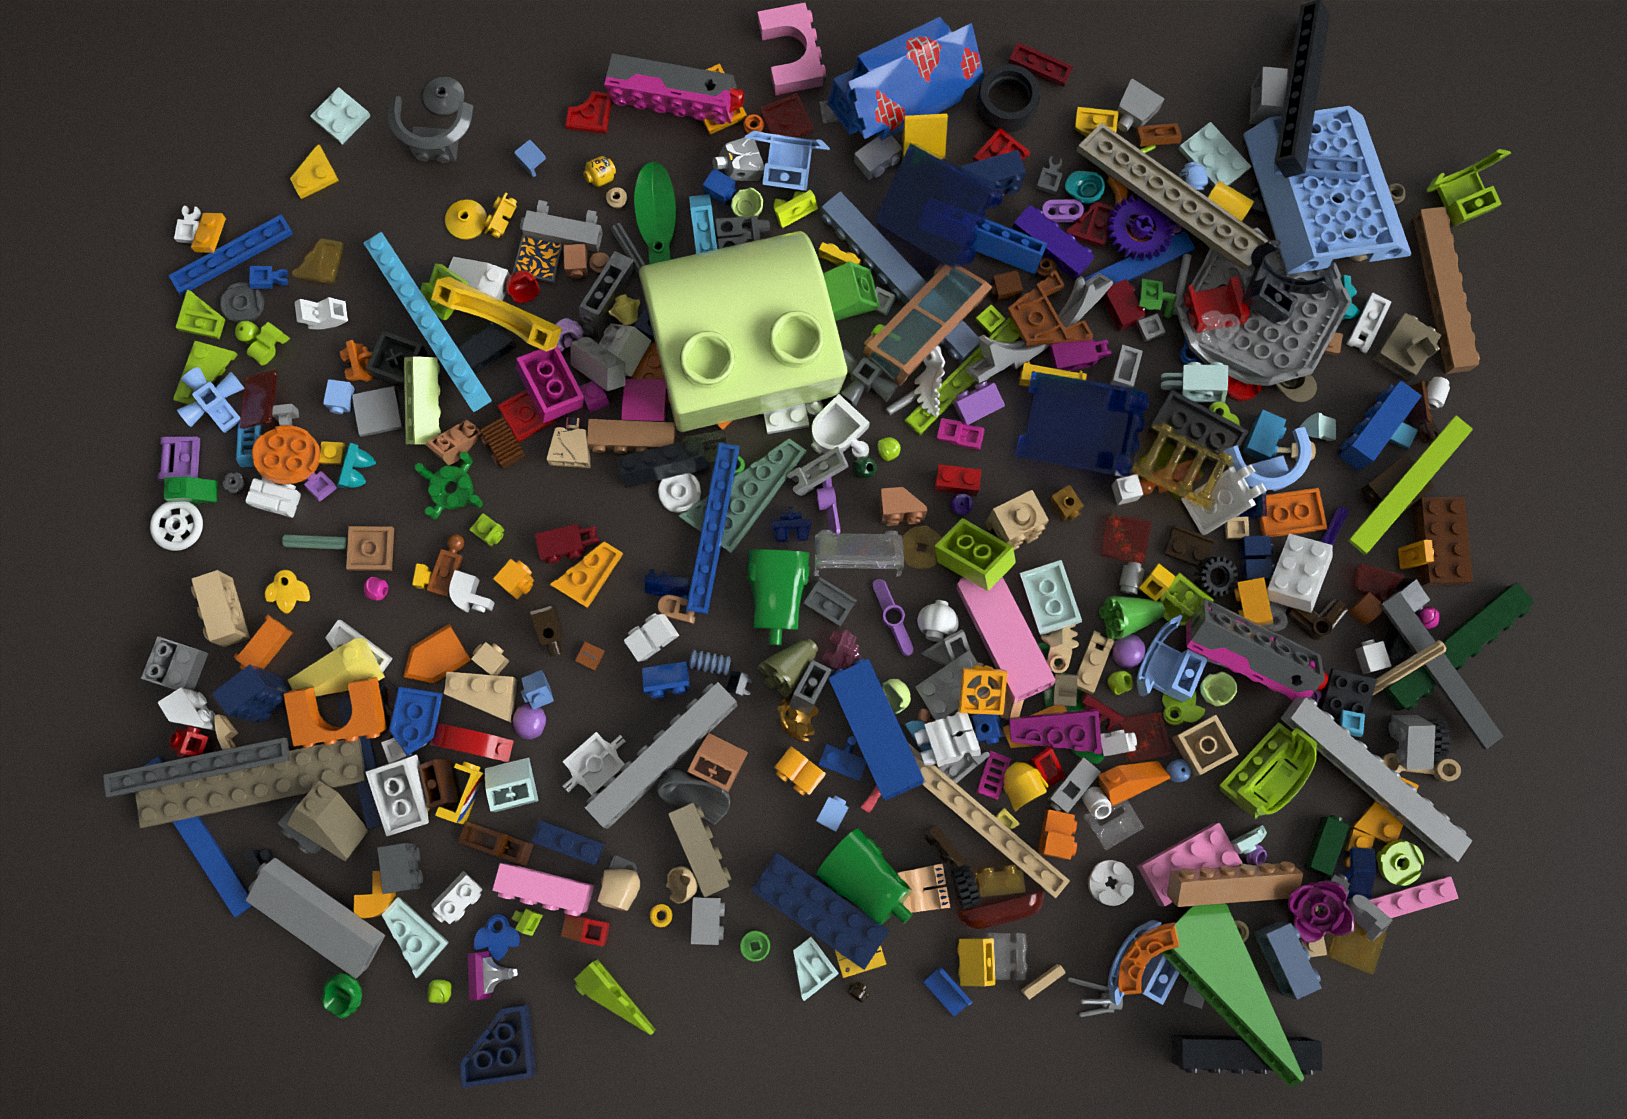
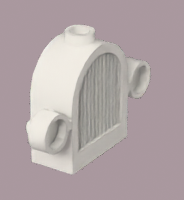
[806,394,870,459]

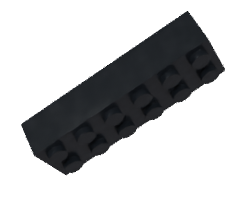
[1172,1035,1323,1075]

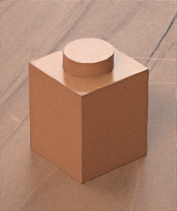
[564,244,588,279]

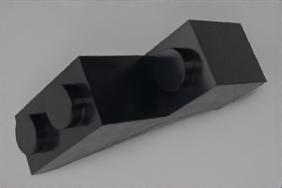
[1383,578,1430,660]

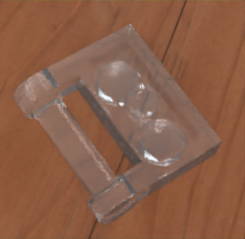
[1084,800,1144,850]

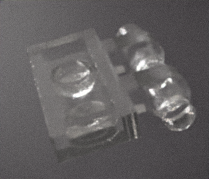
[986,932,1028,980]

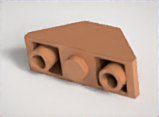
[426,420,483,466]

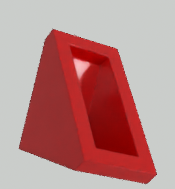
[1028,746,1066,789]

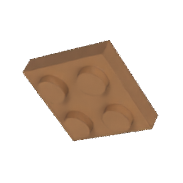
[346,526,394,571]

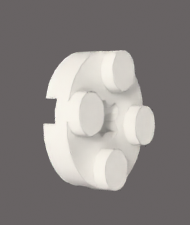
[1088,860,1134,906]

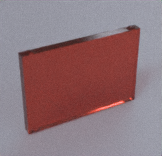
[240,370,278,429]

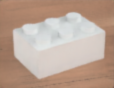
[1267,534,1333,613]

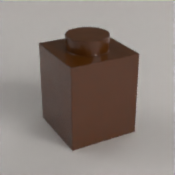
[989,270,1023,302]

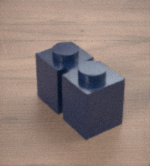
[1238,536,1275,582]

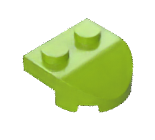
[1160,572,1214,625]

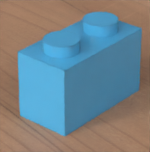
[1241,410,1286,461]

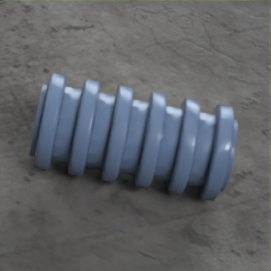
[689,650,731,675]

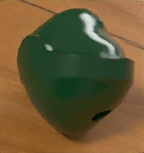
[853,456,877,478]

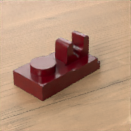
[1079,691,1124,731]

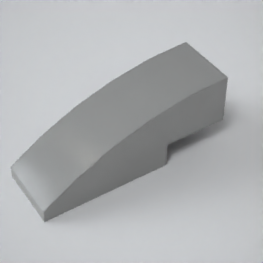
[1102,345,1143,416]

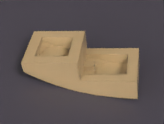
[214,714,238,750]

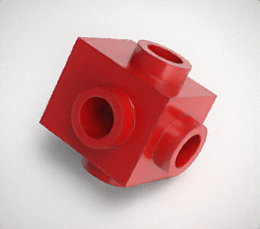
[169,725,208,758]

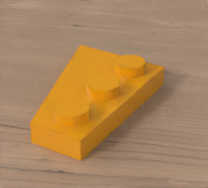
[550,542,623,609]

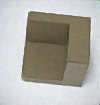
[1401,331,1440,367]
[1054,673,1078,706]

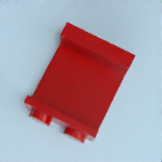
[1183,276,1250,333]

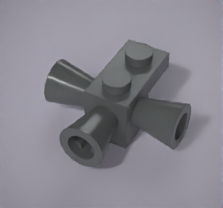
[840,347,898,407]

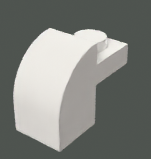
[295,297,348,329]
[449,570,494,613]

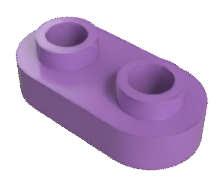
[1041,199,1084,223]

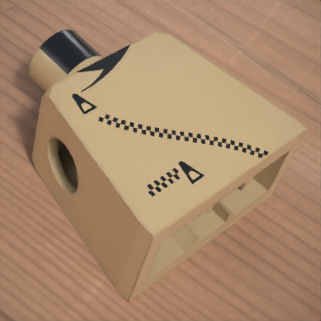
[547,417,591,468]

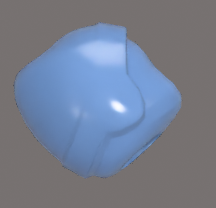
[1166,759,1191,783]

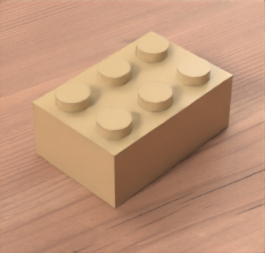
[191,570,250,647]

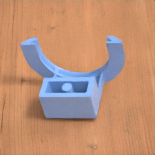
[745,131,830,191]
[1223,427,1311,495]
[1136,615,1208,702]
[1108,920,1179,1006]

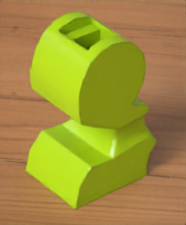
[247,322,290,366]

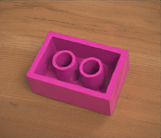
[516,346,584,423]

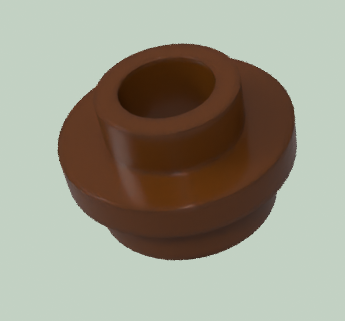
[1036,257,1056,278]

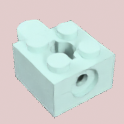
[1161,362,1228,403]

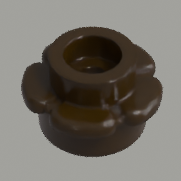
[847,982,869,1003]

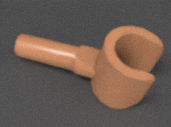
[917,709,934,723]

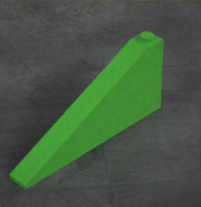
[1161,903,1304,1088]

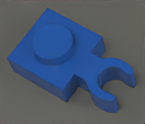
[249,266,288,289]

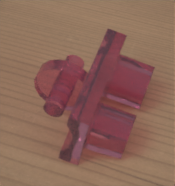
[823,630,862,671]

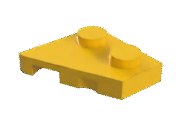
[1074,107,1118,137]
[290,145,339,199]

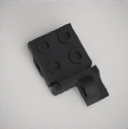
[1318,668,1377,740]

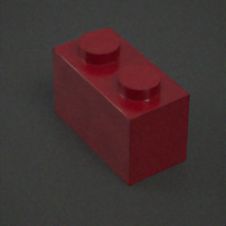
[1101,279,1145,332]

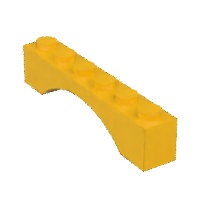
[431,276,563,352]

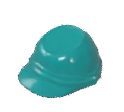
[1065,171,1105,204]

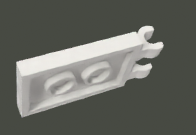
[1181,464,1267,535]

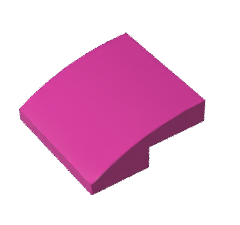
[621,379,668,422]

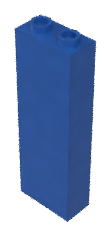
[829,659,926,801]

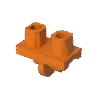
[340,340,373,382]

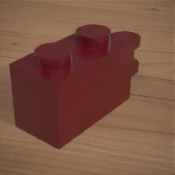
[535,524,600,564]

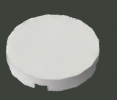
[658,473,701,513]

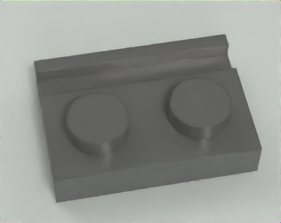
[803,577,857,627]

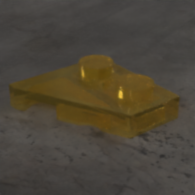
[292,238,344,284]

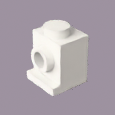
[1101,730,1137,756]

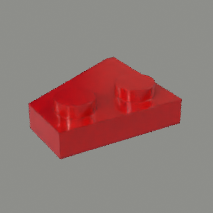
[973,128,1030,162]

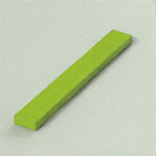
[905,317,1021,436]
[1348,415,1473,555]

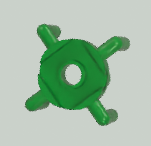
[415,451,483,520]

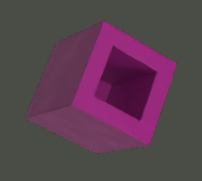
[579,381,610,413]

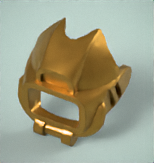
[777,698,818,742]

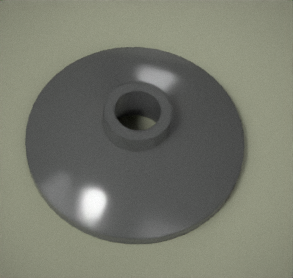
[423,77,464,116]

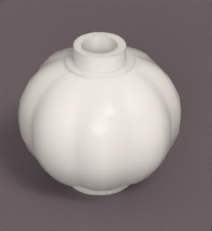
[917,600,959,642]

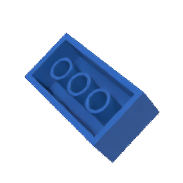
[1338,380,1422,472]

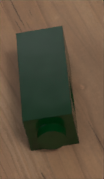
[1304,815,1349,876]

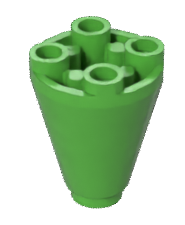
[1099,596,1164,639]

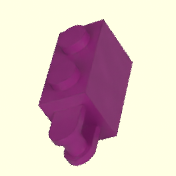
[1048,338,1112,371]

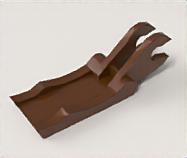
[1409,380,1440,445]

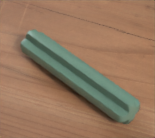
[282,535,348,550]

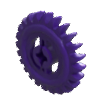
[1107,195,1175,261]

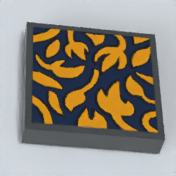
[512,235,564,284]

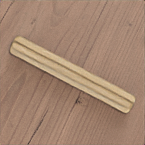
[1373,640,1446,695]

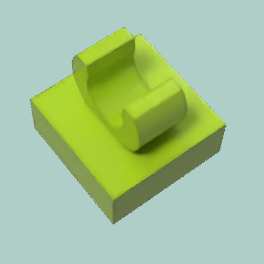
[512,909,543,936]

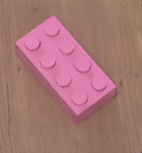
[1137,823,1242,906]
[492,863,594,916]

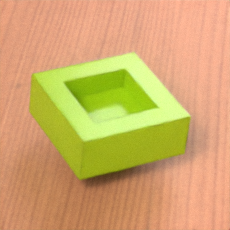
[975,305,1006,335]

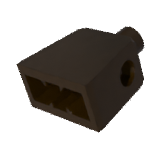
[530,605,564,657]

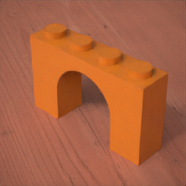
[284,677,387,748]

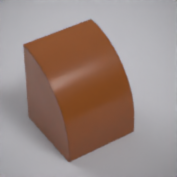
[1347,592,1383,627]

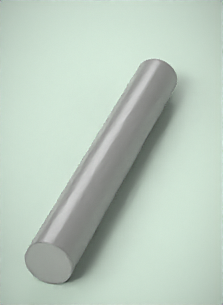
[1173,254,1191,315]
[885,378,942,415]

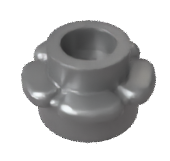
[223,472,245,493]

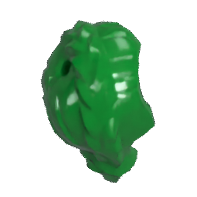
[321,973,362,1019]

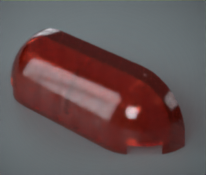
[957,890,1045,929]

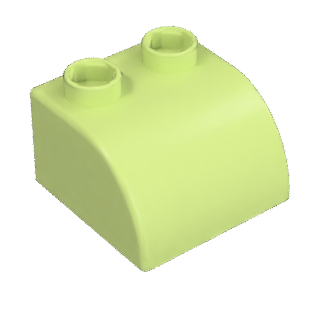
[639,231,847,432]

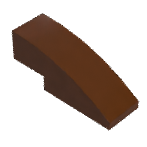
[458,821,534,866]

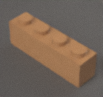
[587,419,676,454]

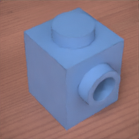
[521,670,554,710]

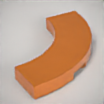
[1118,922,1179,995]

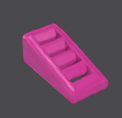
[976,751,1011,800]

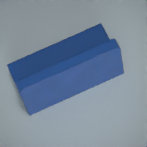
[923,966,973,1017]

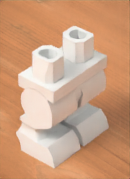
[914,712,981,767]

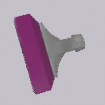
[468,951,518,1001]

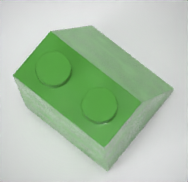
[823,261,880,321]

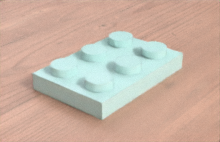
[1178,122,1251,188]
[1020,560,1082,635]

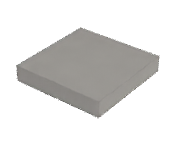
[352,386,403,437]

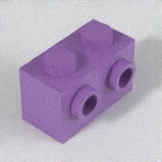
[952,381,1005,425]

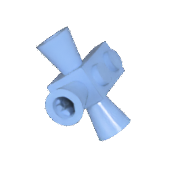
[177,367,245,433]

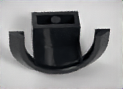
[1242,240,1332,324]

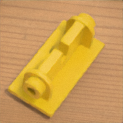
[484,193,517,238]

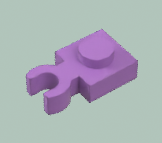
[303,471,337,502]

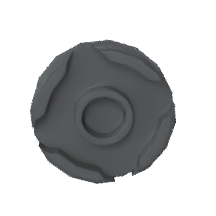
[220,282,264,324]

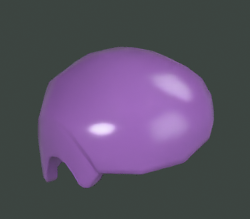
[1112,634,1145,669]
[512,703,546,740]

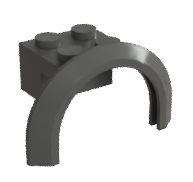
[387,96,473,163]

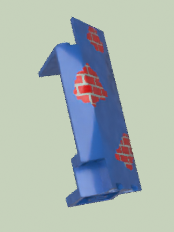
[827,17,985,141]

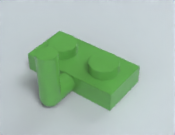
[1139,279,1177,318]

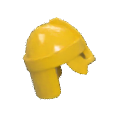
[1003,762,1048,811]

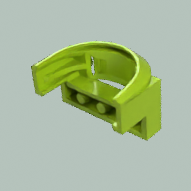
[1220,722,1317,819]

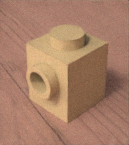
[472,642,509,676]

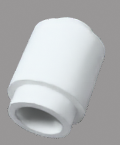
[1426,377,1450,410]
[1082,787,1111,819]

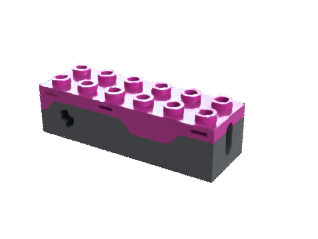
[604,53,744,124]
[1186,598,1328,701]

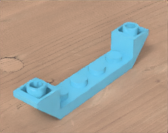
[689,194,717,254]

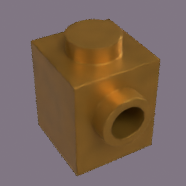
[1048,485,1084,522]

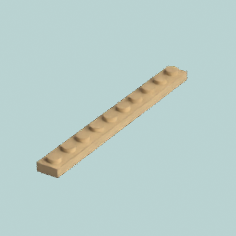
[908,743,1070,898]

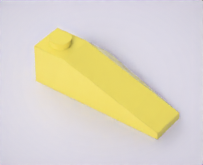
[288,638,385,696]

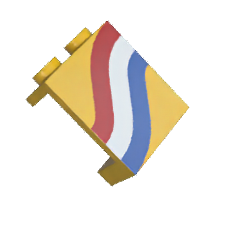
[435,761,485,824]

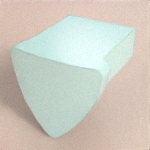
[1299,412,1336,441]

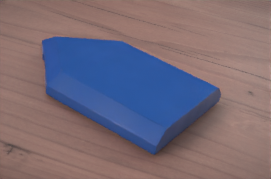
[389,687,443,756]

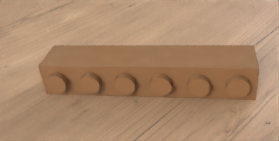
[1167,861,1303,907]

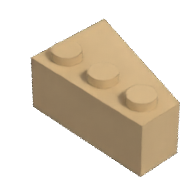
[444,672,518,723]

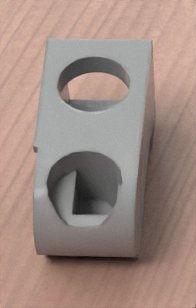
[1347,895,1393,942]

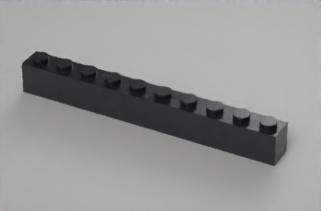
[1275,0,1330,178]

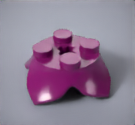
[1288,881,1354,943]

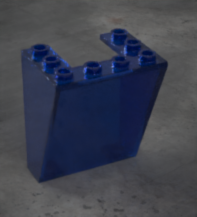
[874,143,1005,268]
[1015,371,1149,477]

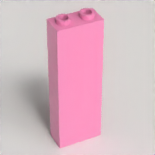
[957,577,1055,704]

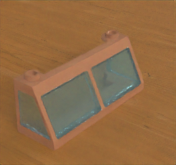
[863,260,992,386]

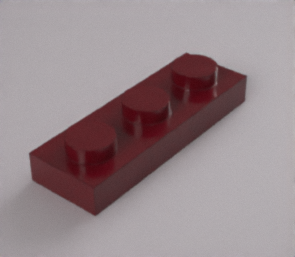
[1008,42,1073,87]

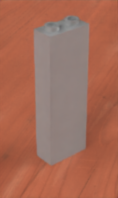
[246,858,385,979]

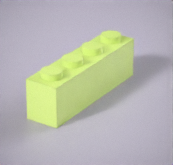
[404,357,441,444]

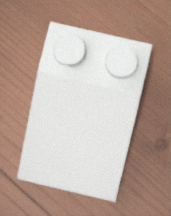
[448,257,510,301]
[366,755,429,836]

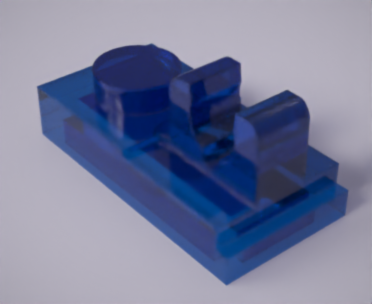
[645,569,690,599]

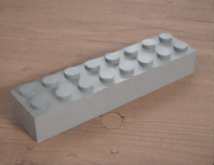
[585,682,738,829]

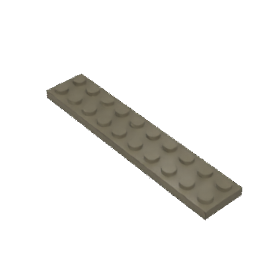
[1076,123,1268,271]
[135,737,367,828]

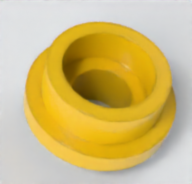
[650,904,673,927]

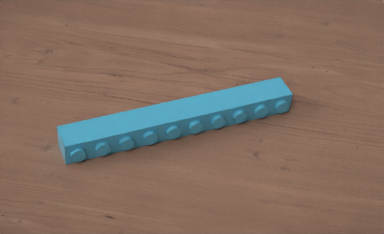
[364,232,492,412]

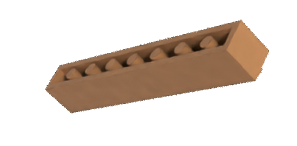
[1413,207,1480,374]

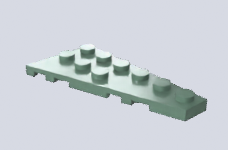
[679,439,806,554]

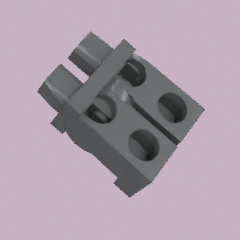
[715,216,770,249]

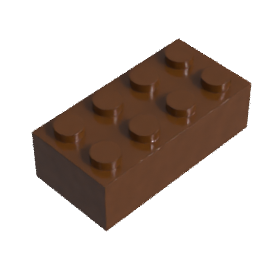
[1412,497,1473,587]

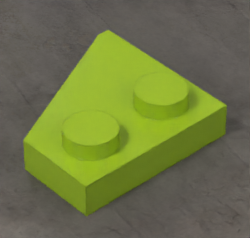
[176,290,225,339]

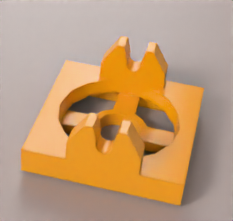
[958,665,1008,715]

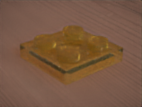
[1328,921,1387,975]

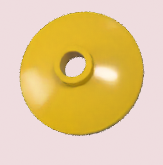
[445,200,487,240]

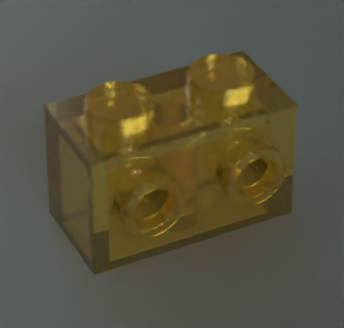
[975,865,1025,897]

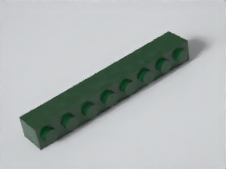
[1381,582,1535,711]

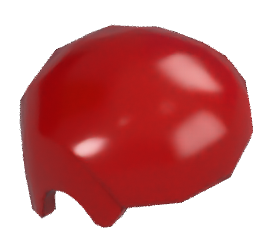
[506,271,540,303]

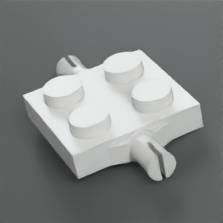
[562,732,626,795]

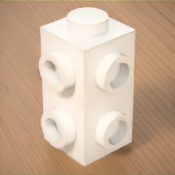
[431,871,482,924]

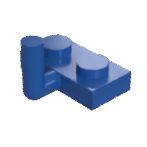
[819,736,867,781]

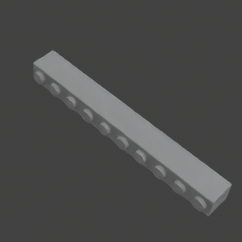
[1280,697,1472,862]

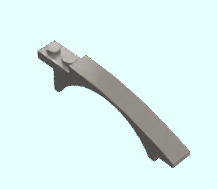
[966,273,1113,383]

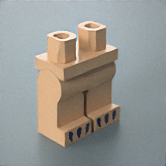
[897,864,950,913]

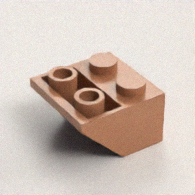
[879,487,927,526]
[687,733,748,793]

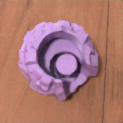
[555,318,584,352]

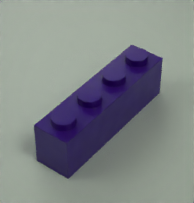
[1012,205,1095,282]

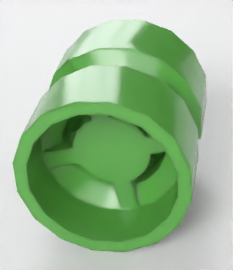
[740,930,770,962]

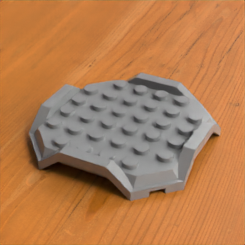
[1175,227,1351,386]

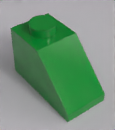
[164,477,218,504]

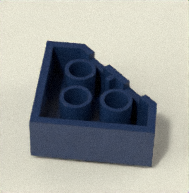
[460,1003,536,1088]

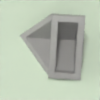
[921,630,971,666]

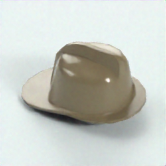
[1274,374,1317,402]

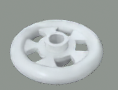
[150,501,203,551]

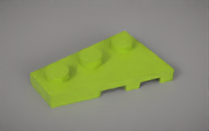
[173,341,238,405]

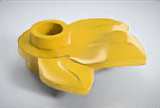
[265,570,310,614]

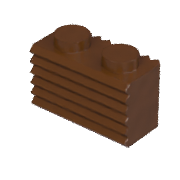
[480,416,526,469]
[418,759,460,809]

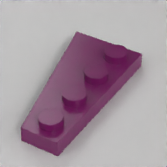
[1009,709,1102,754]

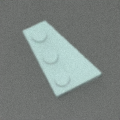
[382,897,449,978]

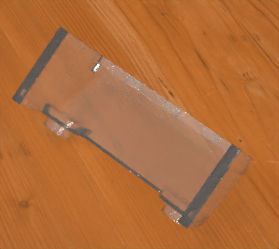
[814,530,904,577]

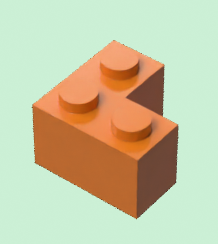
[1037,809,1077,860]

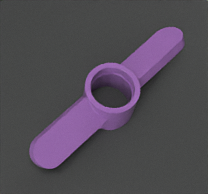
[816,477,840,537]
[873,579,913,656]

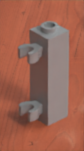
[520,200,603,252]

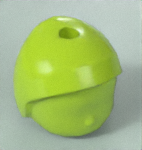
[235,321,261,344]
[877,437,901,462]
[1108,671,1133,695]
[427,979,452,1004]

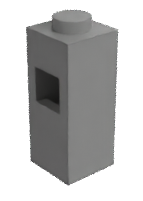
[1047,757,1101,813]

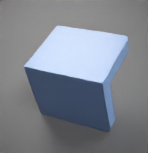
[514,140,546,177]

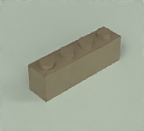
[668,801,732,897]

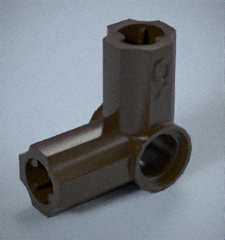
[1288,598,1348,640]

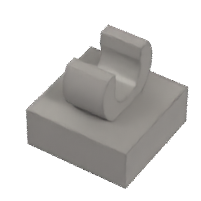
[270,404,299,426]

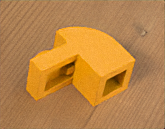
[354,871,396,918]

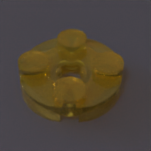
[900,526,941,570]

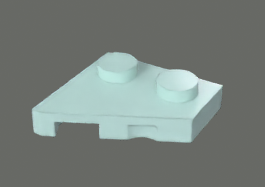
[1230,825,1267,854]
[793,937,839,1001]

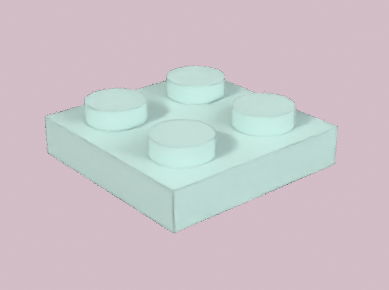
[310,87,370,145]

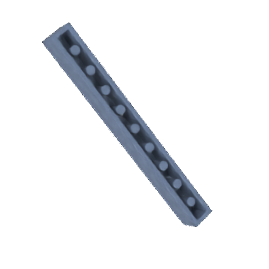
[821,191,980,363]

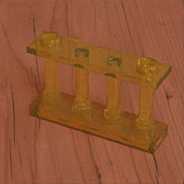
[1131,422,1236,510]

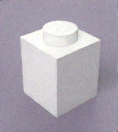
[1111,474,1143,505]
[1355,639,1391,674]

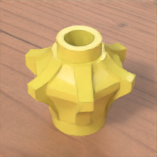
[608,294,640,326]

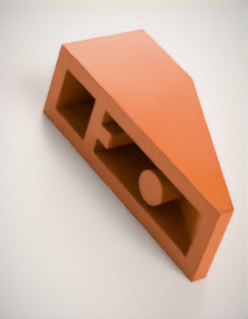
[1098,761,1170,807]

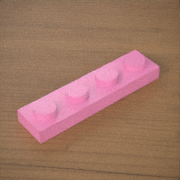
[1368,876,1458,918]

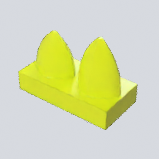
[774,190,818,228]

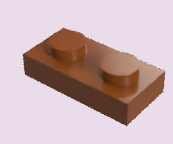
[1136,123,1182,146]

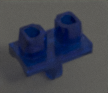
[772,507,811,542]

